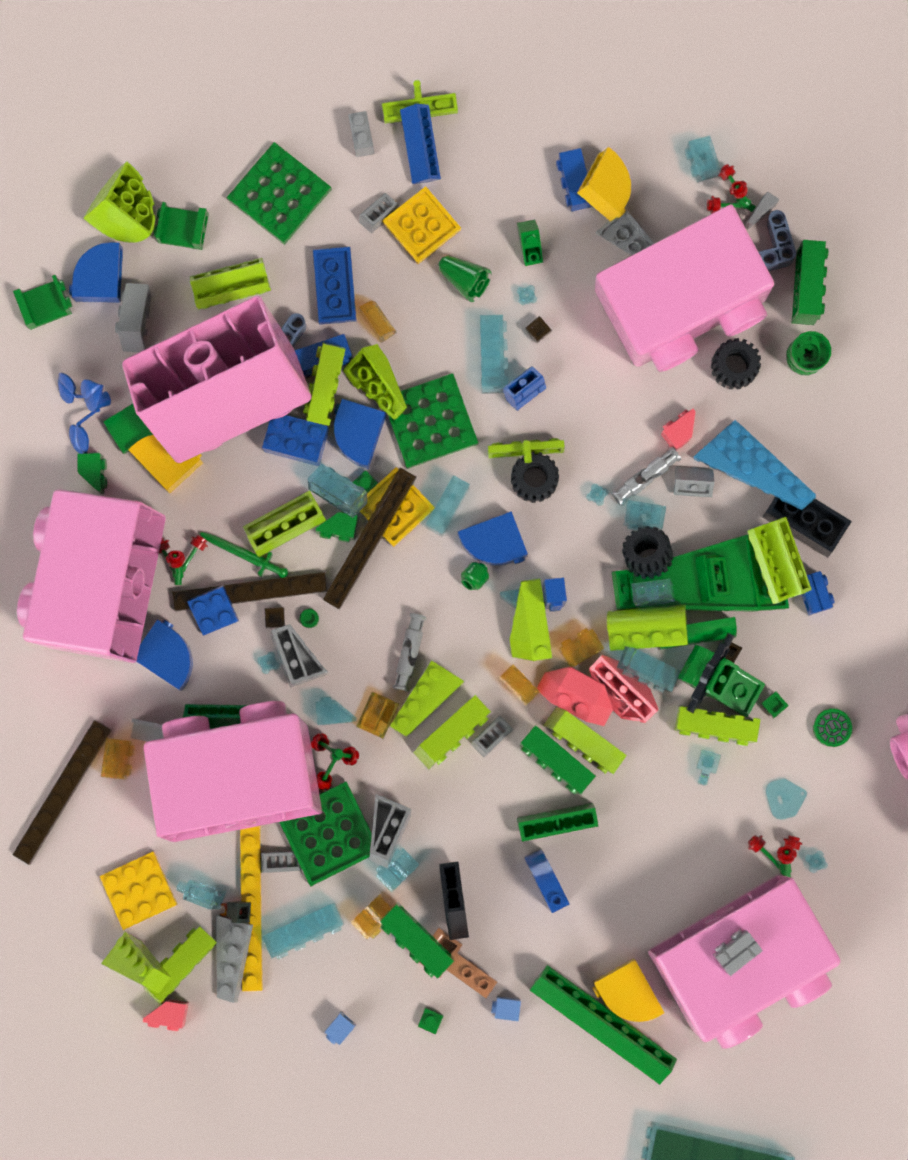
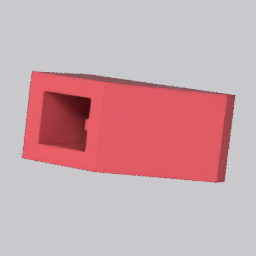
[661,409,696,451]
[143,999,189,1031]

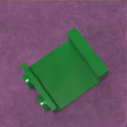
[154,202,209,250]
[13,275,73,330]

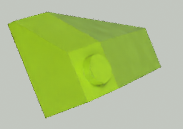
[343,344,407,420]
[509,578,552,661]

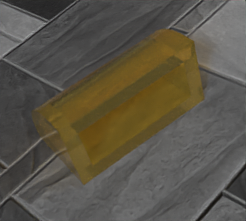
[359,301,397,343]
[356,692,399,739]

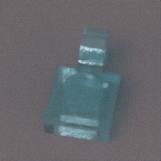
[696,749,721,786]

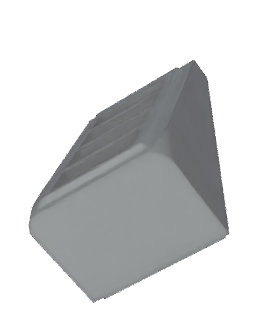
[745,192,779,230]
[359,193,399,233]
[471,716,513,757]
[261,851,302,873]

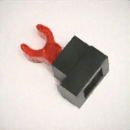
[220,901,251,923]

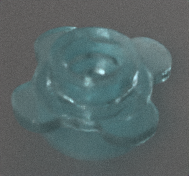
[517,285,537,305]
[586,484,609,506]
[257,652,280,674]
[805,851,828,873]

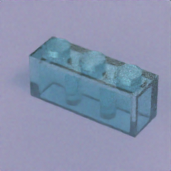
[307,464,367,518]
[425,475,470,537]
[617,646,680,693]

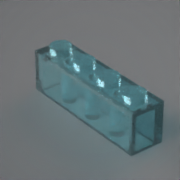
[480,315,508,394]
[262,902,345,960]

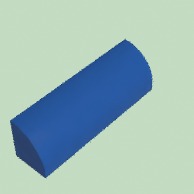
[400,104,441,184]

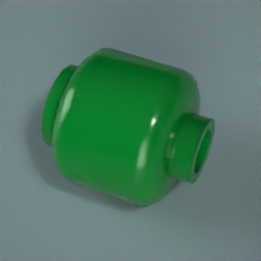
[461,562,489,590]

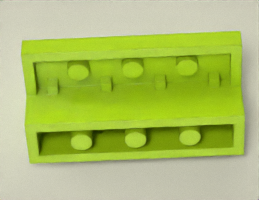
[190,258,271,310]
[243,490,326,557]
[747,517,812,604]
[607,605,688,651]

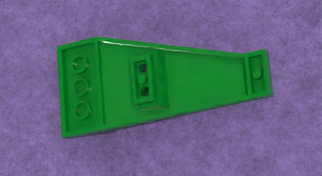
[611,534,789,612]

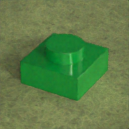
[352,470,378,496]
[761,691,789,719]
[418,1007,444,1035]

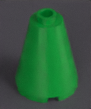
[438,255,492,302]

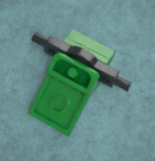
[677,633,765,718]

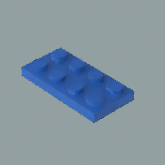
[313,247,357,325]

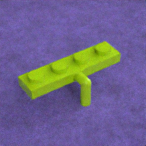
[382,80,458,124]
[488,438,565,463]

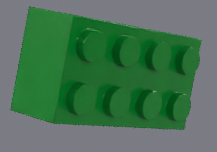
[791,239,829,325]
[519,725,596,795]
[380,902,454,979]

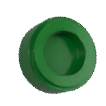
[300,609,319,628]

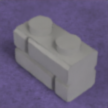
[348,111,374,157]
[713,929,763,976]

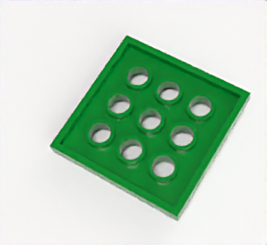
[226,142,332,245]
[388,373,478,469]
[279,781,372,887]

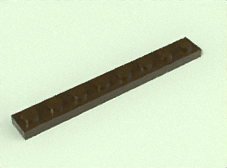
[323,467,417,610]
[173,572,327,612]
[12,720,112,865]

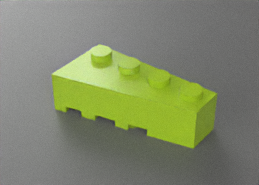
[303,342,345,426]
[413,695,491,770]
[675,706,761,746]
[543,707,627,774]
[101,932,171,994]

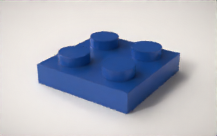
[187,586,239,636]

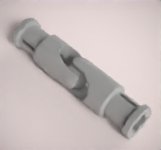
[611,447,681,506]
[393,613,426,692]

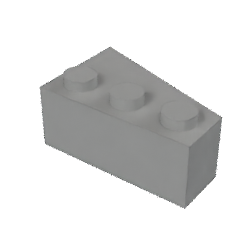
[115,283,151,352]
[271,624,328,688]
[370,794,412,868]

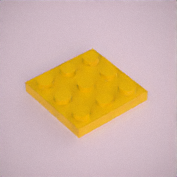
[382,186,461,264]
[354,467,435,548]
[100,851,178,930]

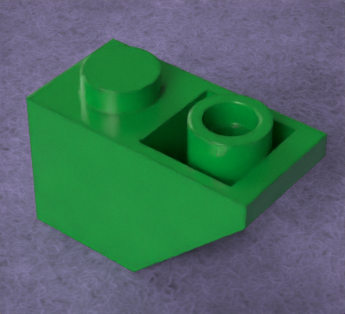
[517,219,543,266]
[77,453,107,494]
[316,512,359,542]

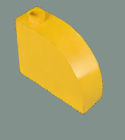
[577,146,631,221]
[128,435,203,493]
[592,958,665,1022]

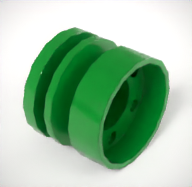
[786,331,832,376]

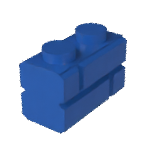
[503,366,546,411]
[801,571,835,616]

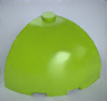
[83,161,155,243]

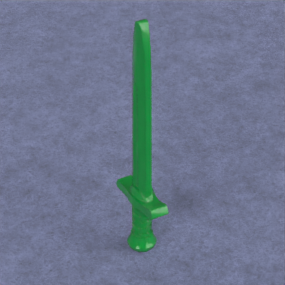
[200,532,288,578]

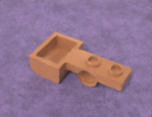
[419,927,497,998]

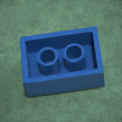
[262,415,329,467]

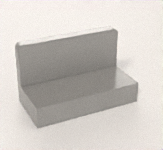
[674,466,715,498]
[130,718,164,742]

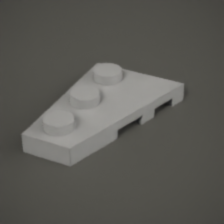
[596,208,655,255]

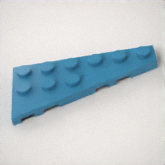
[693,420,816,510]

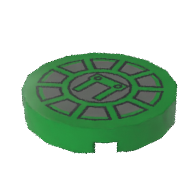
[813,708,853,747]

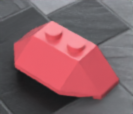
[589,655,659,723]
[536,666,613,726]

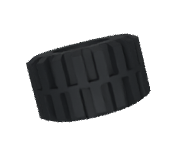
[711,338,761,390]
[511,452,559,503]
[622,526,673,579]

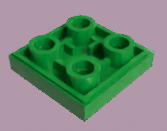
[103,404,153,454]

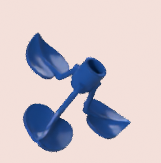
[58,372,111,454]

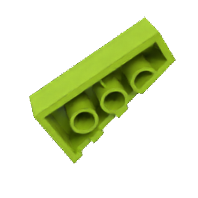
[390,660,464,737]
[144,926,217,1005]

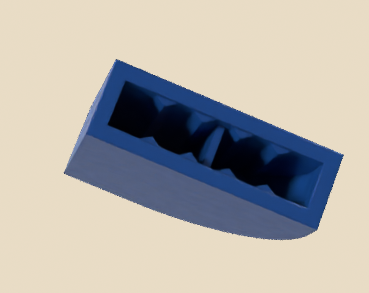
[69,242,123,303]
[334,399,386,469]
[458,511,528,566]
[131,619,193,691]
[524,849,570,913]

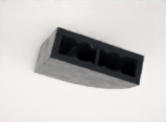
[439,861,469,940]

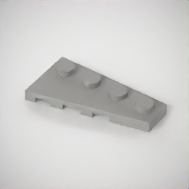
[216,915,253,1003]

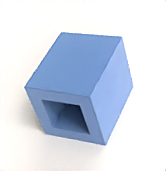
[491,996,521,1021]
[325,1011,356,1045]

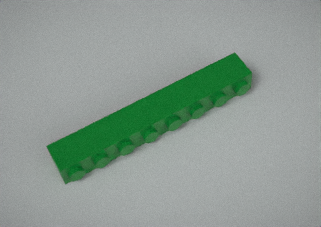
[529,965,677,1085]

